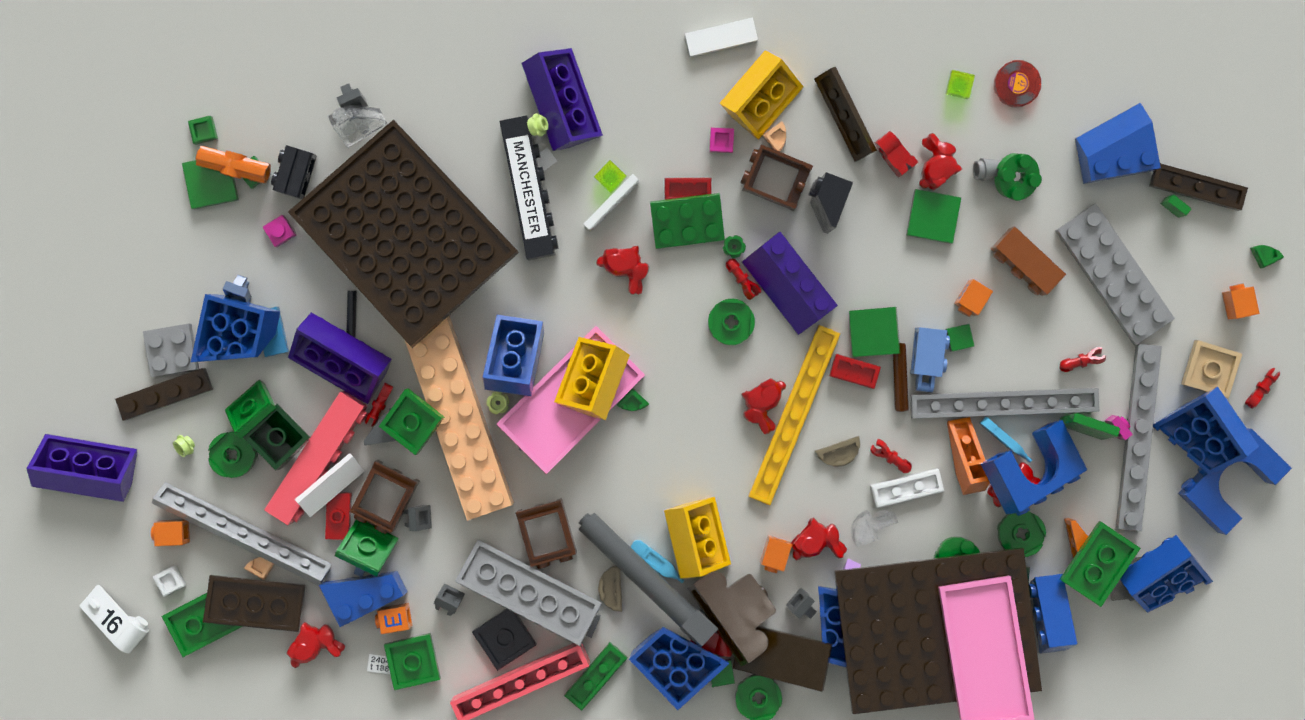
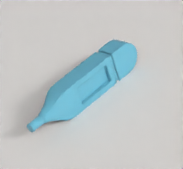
[980,416,1032,463]
[631,540,684,583]

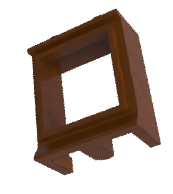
[740,144,813,211]
[349,460,420,534]
[516,498,577,569]

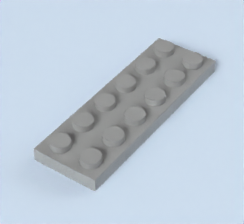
[1055,204,1175,345]
[455,540,602,646]

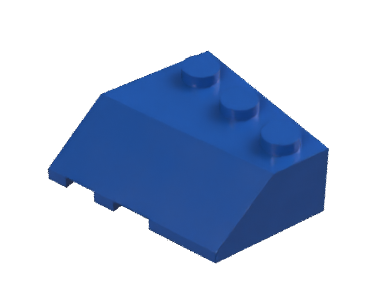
[1075,103,1161,184]
[1120,535,1213,613]

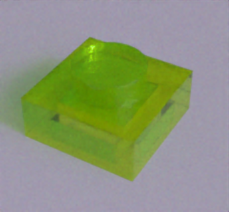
[945,70,975,99]
[594,160,627,193]

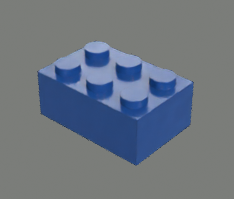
[482,315,544,396]

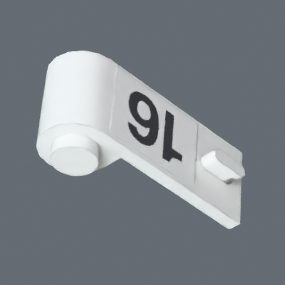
[80,585,149,653]

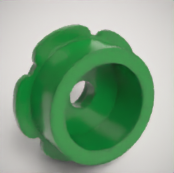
[723,235,746,258]

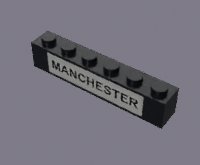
[499,115,559,260]

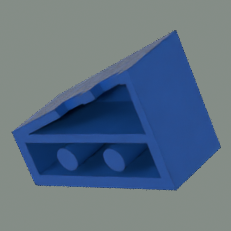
[319,571,408,627]
[1029,574,1077,654]

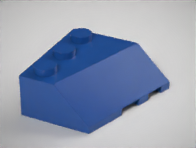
[191,294,281,362]
[1153,387,1259,475]
[818,586,846,667]
[629,627,729,710]

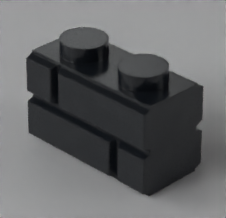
[271,145,317,200]

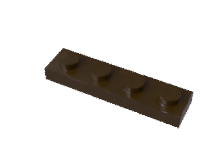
[814,67,877,162]
[1149,163,1248,211]
[115,368,213,421]

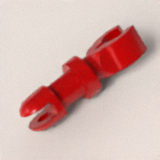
[726,258,761,300]
[1060,347,1106,372]
[1245,368,1280,409]
[365,383,393,427]
[870,439,912,473]

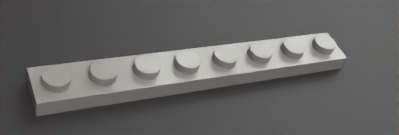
[1116,344,1162,531]
[910,388,1100,418]
[152,482,332,586]

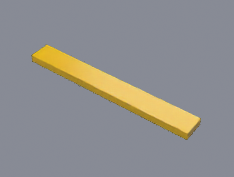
[748,325,841,505]

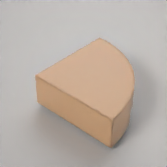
[763,121,786,152]
[244,557,274,580]

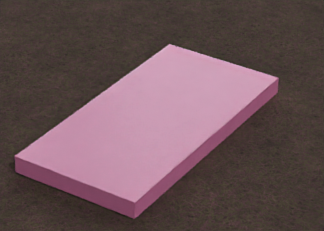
[496,326,645,474]
[938,575,1035,720]

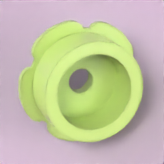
[527,113,548,137]
[486,391,510,414]
[173,435,195,457]

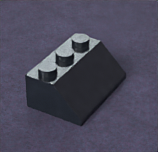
[808,172,853,234]

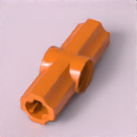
[195,146,271,184]

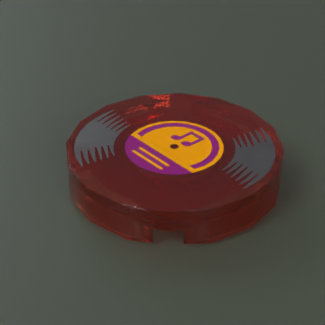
[994,60,1041,107]

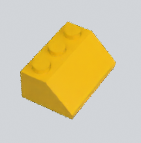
[719,50,803,140]
[554,337,630,420]
[664,497,731,579]

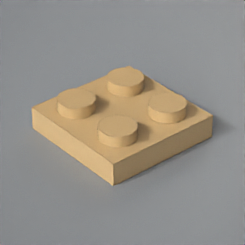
[1181,340,1242,398]

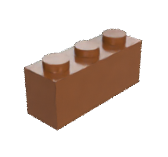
[991,226,1066,296]

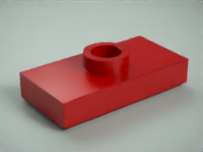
[664,178,712,200]
[829,354,881,389]
[325,492,352,540]

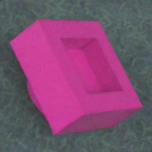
[709,127,734,153]
[263,215,296,247]
[1104,415,1133,440]

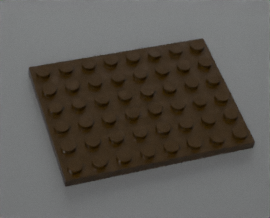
[288,119,519,348]
[834,548,1042,714]

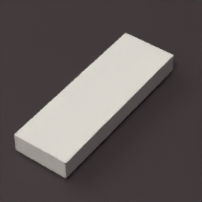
[685,17,758,58]
[584,174,639,231]
[295,453,364,517]
[870,468,944,508]

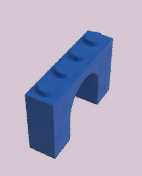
[981,420,1087,516]
[1178,428,1292,535]

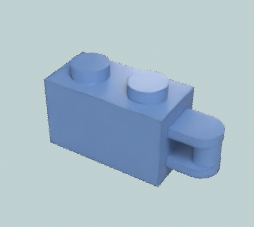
[910,327,950,393]

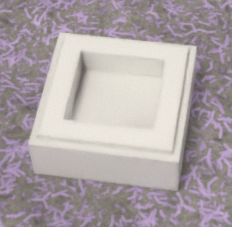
[153,565,186,597]

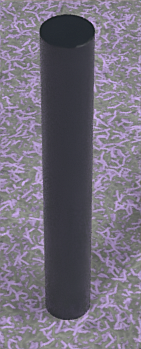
[346,291,357,338]

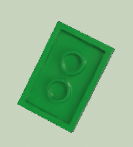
[650,193,725,249]
[1059,521,1141,607]
[161,593,243,657]

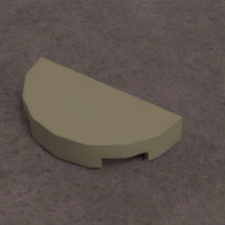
[815,436,860,467]
[598,566,622,612]

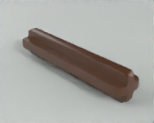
[893,343,908,412]

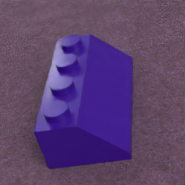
[521,48,603,151]
[742,232,838,335]
[288,312,392,404]
[26,434,137,502]

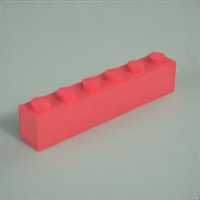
[264,391,368,525]
[450,643,590,720]

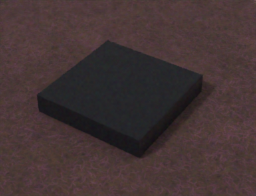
[472,609,537,671]

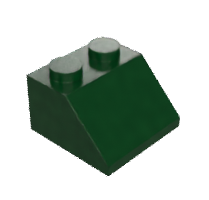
[243,404,311,471]

